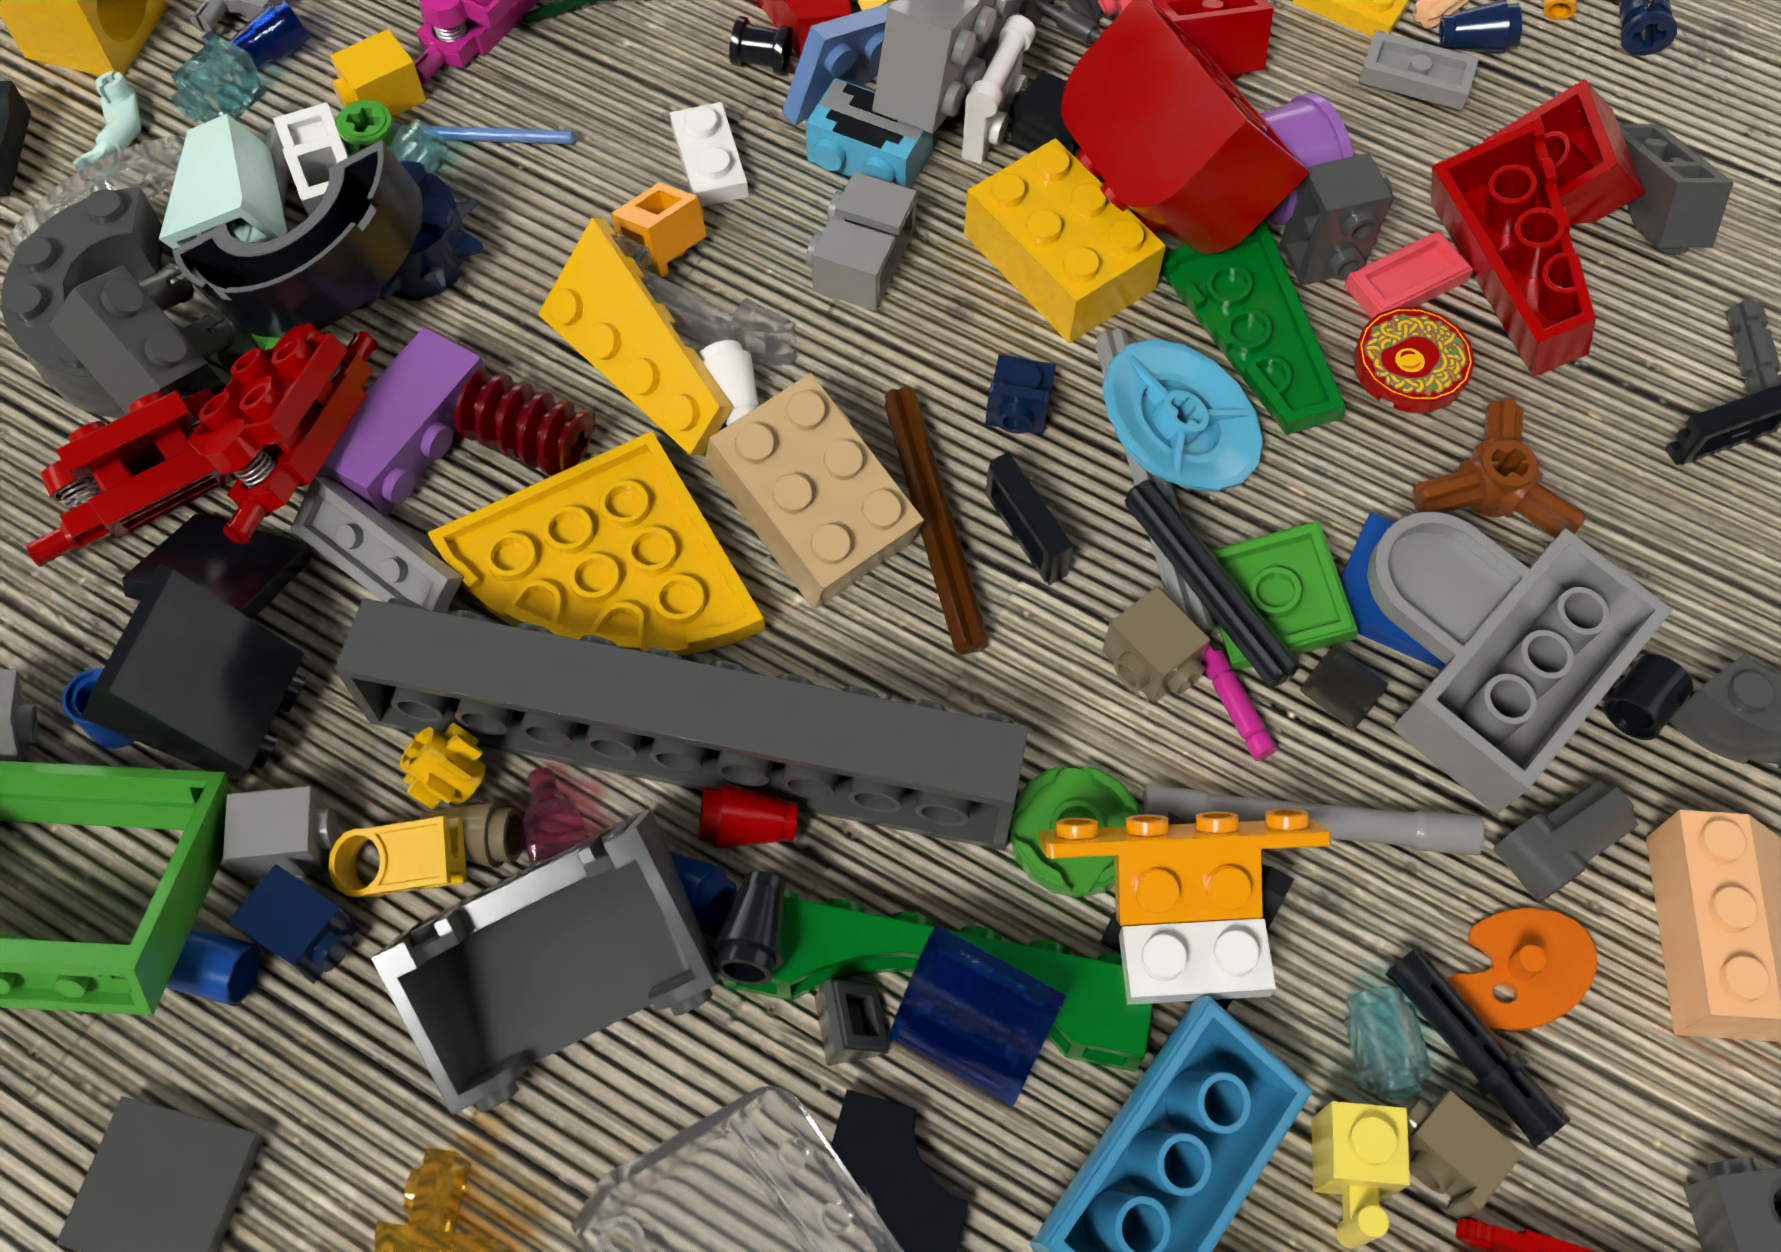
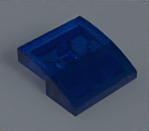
[889,925,1067,1107]

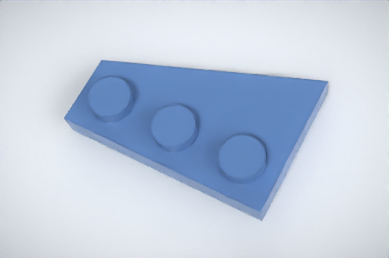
[782,2,893,126]

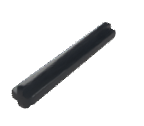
[1125,479,1299,688]

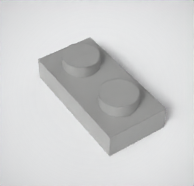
[1358,30,1479,110]

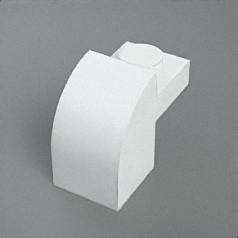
[273,102,348,216]

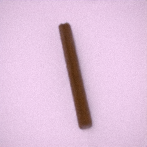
[885,386,988,655]

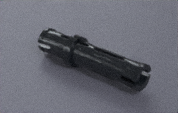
[1385,946,1571,1148]

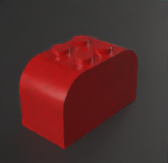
[1061,0,1310,254]

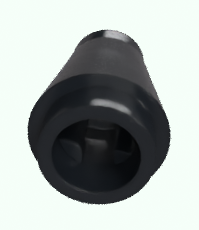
[712,871,786,985]

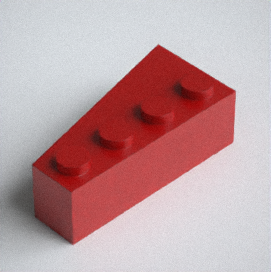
[1431,117,1596,378]

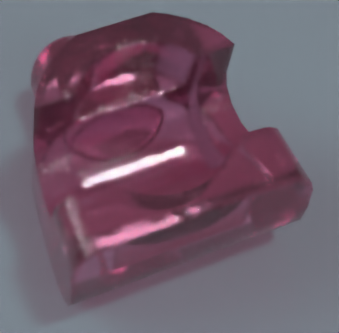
[522,767,591,864]

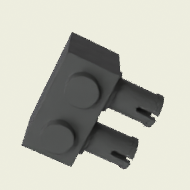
[49,264,235,414]

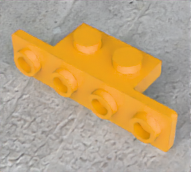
[1039,809,1331,926]

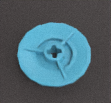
[1102,339,1263,492]

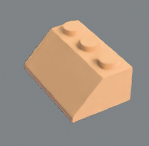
[1646,810,1781,1042]

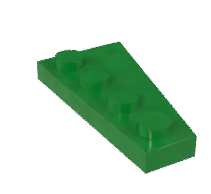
[1160,222,1346,435]

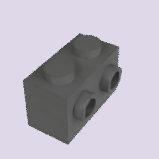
[1280,153,1393,286]

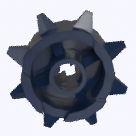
[378,160,483,301]

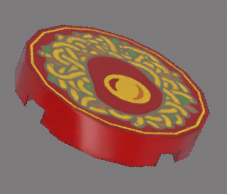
[1353,307,1474,413]

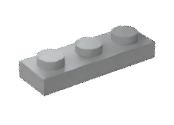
[290,476,464,614]

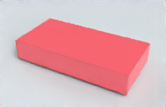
[1344,230,1474,319]

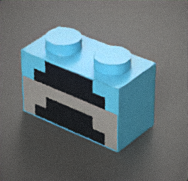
[806,78,933,189]

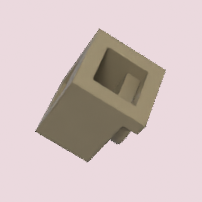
[1407,1090,1524,1220]

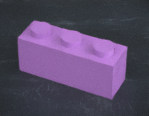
[317,327,485,517]

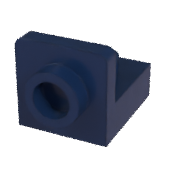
[985,354,1056,435]

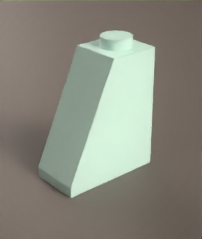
[159,113,287,249]

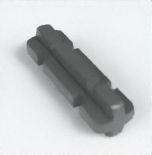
[1727,299,1781,396]

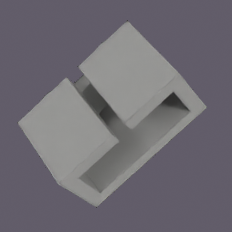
[806,172,917,311]

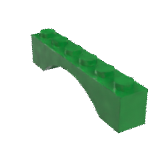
[721,888,1152,1072]

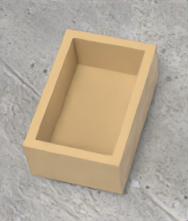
[705,373,924,610]

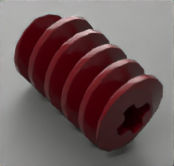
[454,368,596,476]

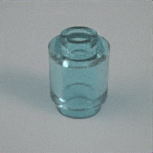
[1343,986,1433,1100]

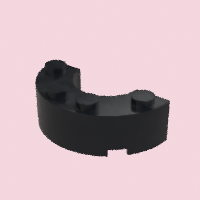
[172,140,423,338]

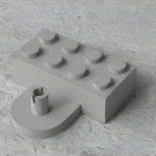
[872,0,1025,134]
[1367,512,1673,814]

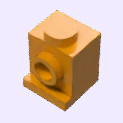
[610,182,707,278]

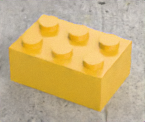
[964,138,1166,344]

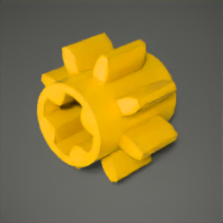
[400,723,486,810]

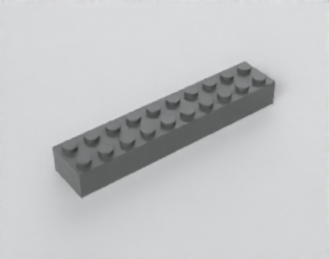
[335,598,1029,851]

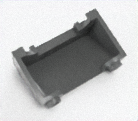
[371,810,719,1115]

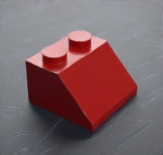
[1483,79,1645,224]

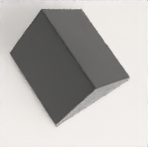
[815,979,889,1066]

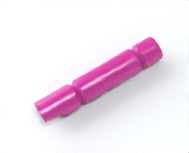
[1201,643,1278,761]

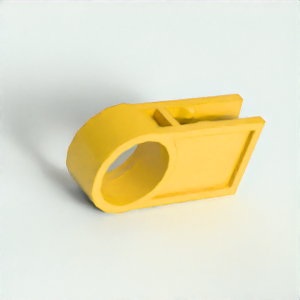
[328,816,467,897]

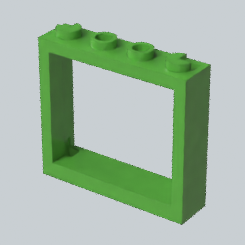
[0,760,232,1016]

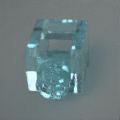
[171,31,266,123]

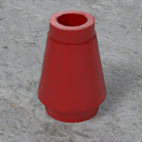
[698,781,798,849]

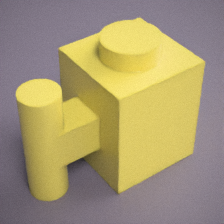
[1311,1101,1410,1249]

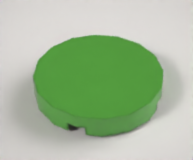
[1009,766,1141,898]

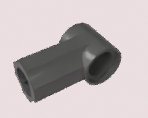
[1493,780,1639,903]

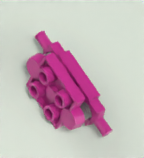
[414,0,539,84]

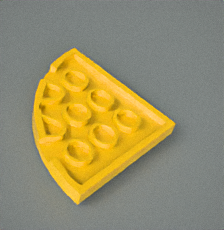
[427,431,765,656]

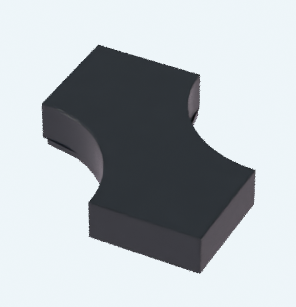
[827,1089,969,1252]

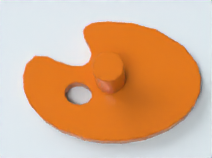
[1447,907,1597,1032]

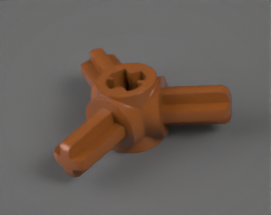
[1413,398,1585,538]

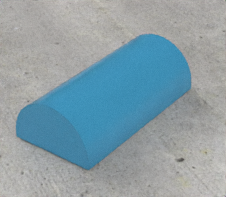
[1030,996,1313,1252]

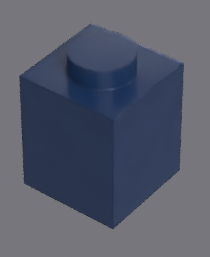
[228,864,359,984]

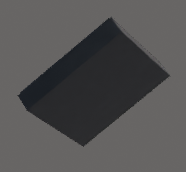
[122,514,310,620]

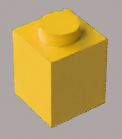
[330,29,426,122]

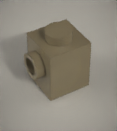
[1102,586,1211,703]

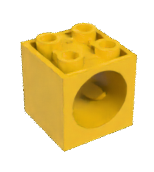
[0,0,168,76]

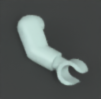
[73,71,141,180]

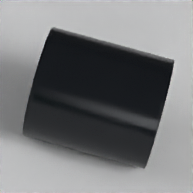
[1604,654,1693,740]

